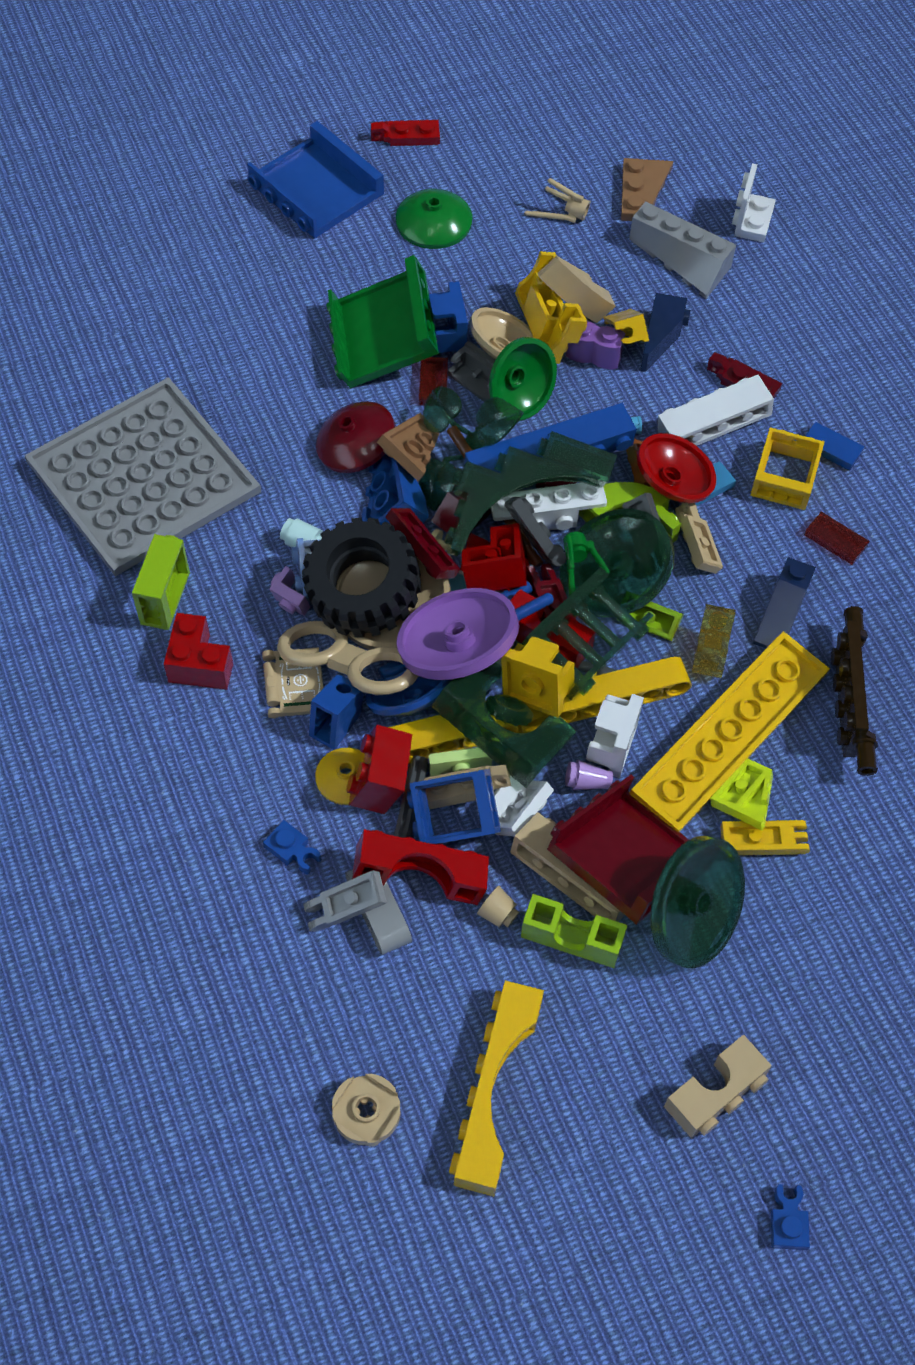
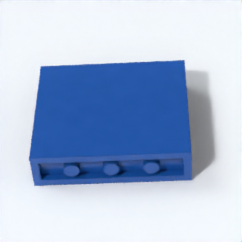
[247,121,384,239]

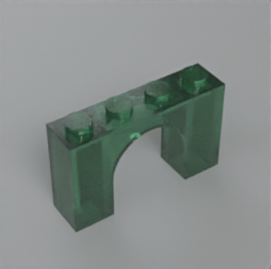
[432,662,577,788]

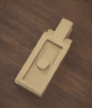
[675,503,723,574]
[424,765,511,810]

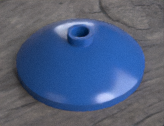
[366,671,452,717]

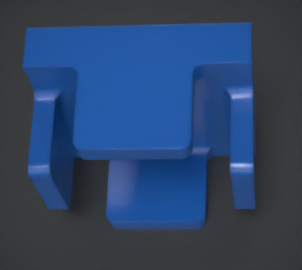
[429,281,468,353]

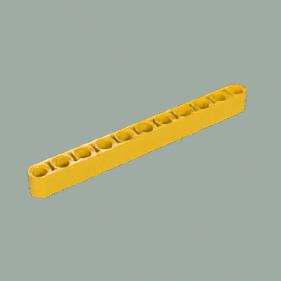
[388,657,692,764]

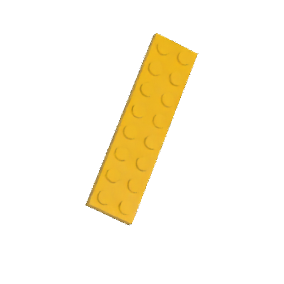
[629,631,830,833]

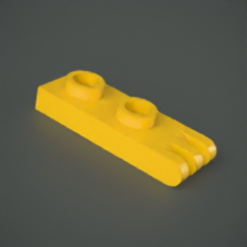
[720,820,810,856]

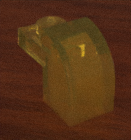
[692,604,736,678]

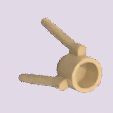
[524,178,591,223]

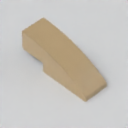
[537,256,616,323]

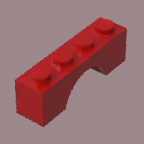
[352,829,489,905]

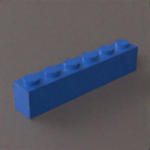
[464,402,637,496]

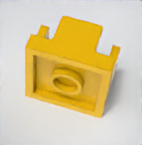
[501,637,575,718]

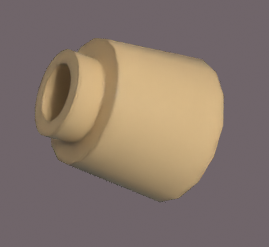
[477,886,519,928]

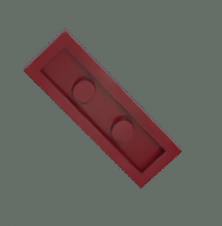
[385,508,461,579]

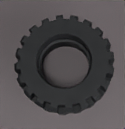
[302,517,422,638]

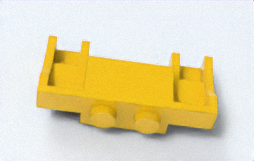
[515,251,587,364]

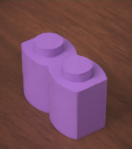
[566,321,625,369]

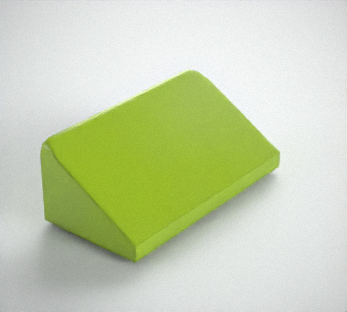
[617,593,684,641]

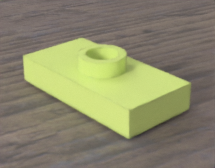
[429,746,492,777]

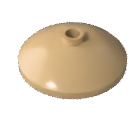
[469,307,534,360]

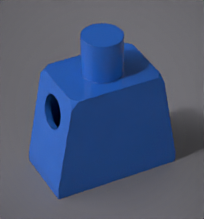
[309,675,364,750]

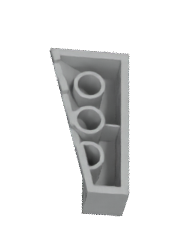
[629,201,736,299]

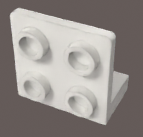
[732,163,776,243]

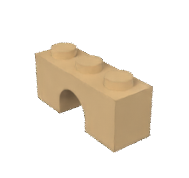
[664,1034,772,1139]

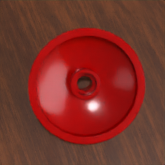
[637,433,717,503]

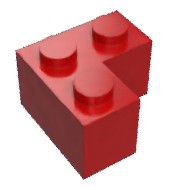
[462,523,527,591]
[164,613,233,690]
[346,724,413,814]

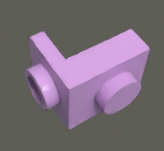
[270,566,310,616]

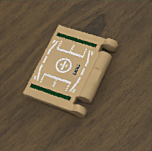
[262,647,323,719]

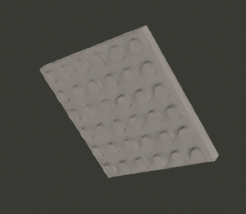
[24,377,261,576]

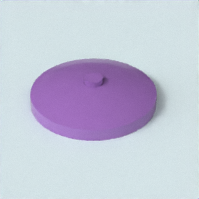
[397,588,519,680]

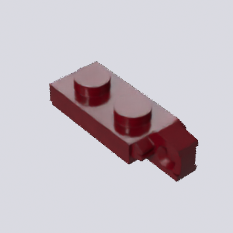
[707,352,783,398]

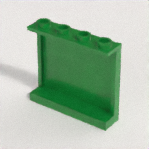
[326,255,439,389]

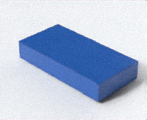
[805,421,865,471]

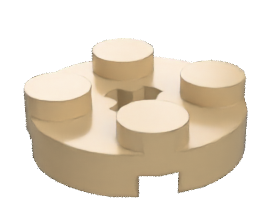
[332,1074,400,1147]

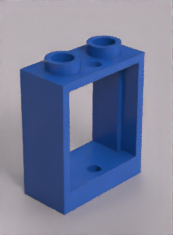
[407,769,501,844]

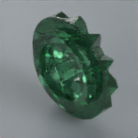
[484,694,533,726]

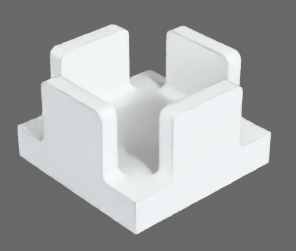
[586,694,644,778]

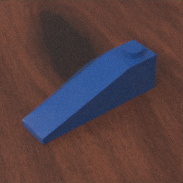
[362,454,429,525]

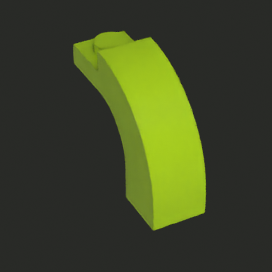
[578,482,681,546]

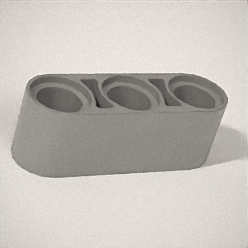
[345,869,412,955]

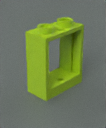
[132,534,190,630]

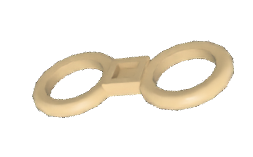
[277,621,419,695]

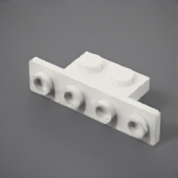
[489,480,607,530]

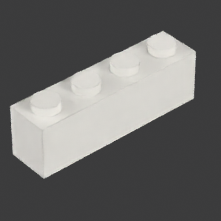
[658,375,774,446]

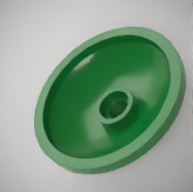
[396,188,472,249]
[489,337,557,420]

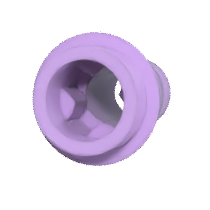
[565,760,613,790]

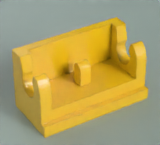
[603,309,649,344]

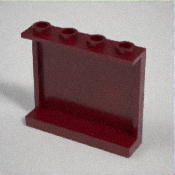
[547,774,719,925]

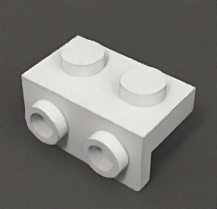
[494,768,554,837]

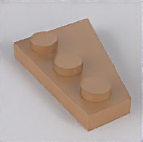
[621,158,674,221]
[377,413,440,481]

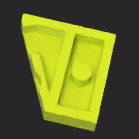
[710,758,773,831]

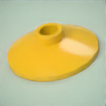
[315,748,364,805]

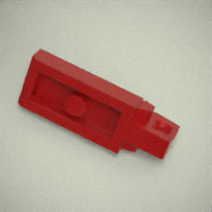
[370,120,440,146]

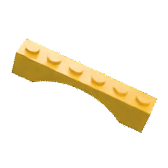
[449,980,544,1197]

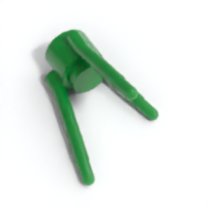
[563,531,610,606]

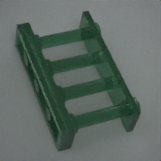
[522,567,654,700]

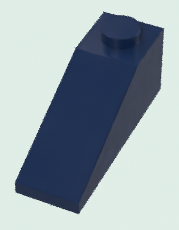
[640,293,691,372]
[753,557,816,649]

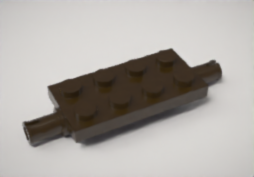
[831,606,878,776]

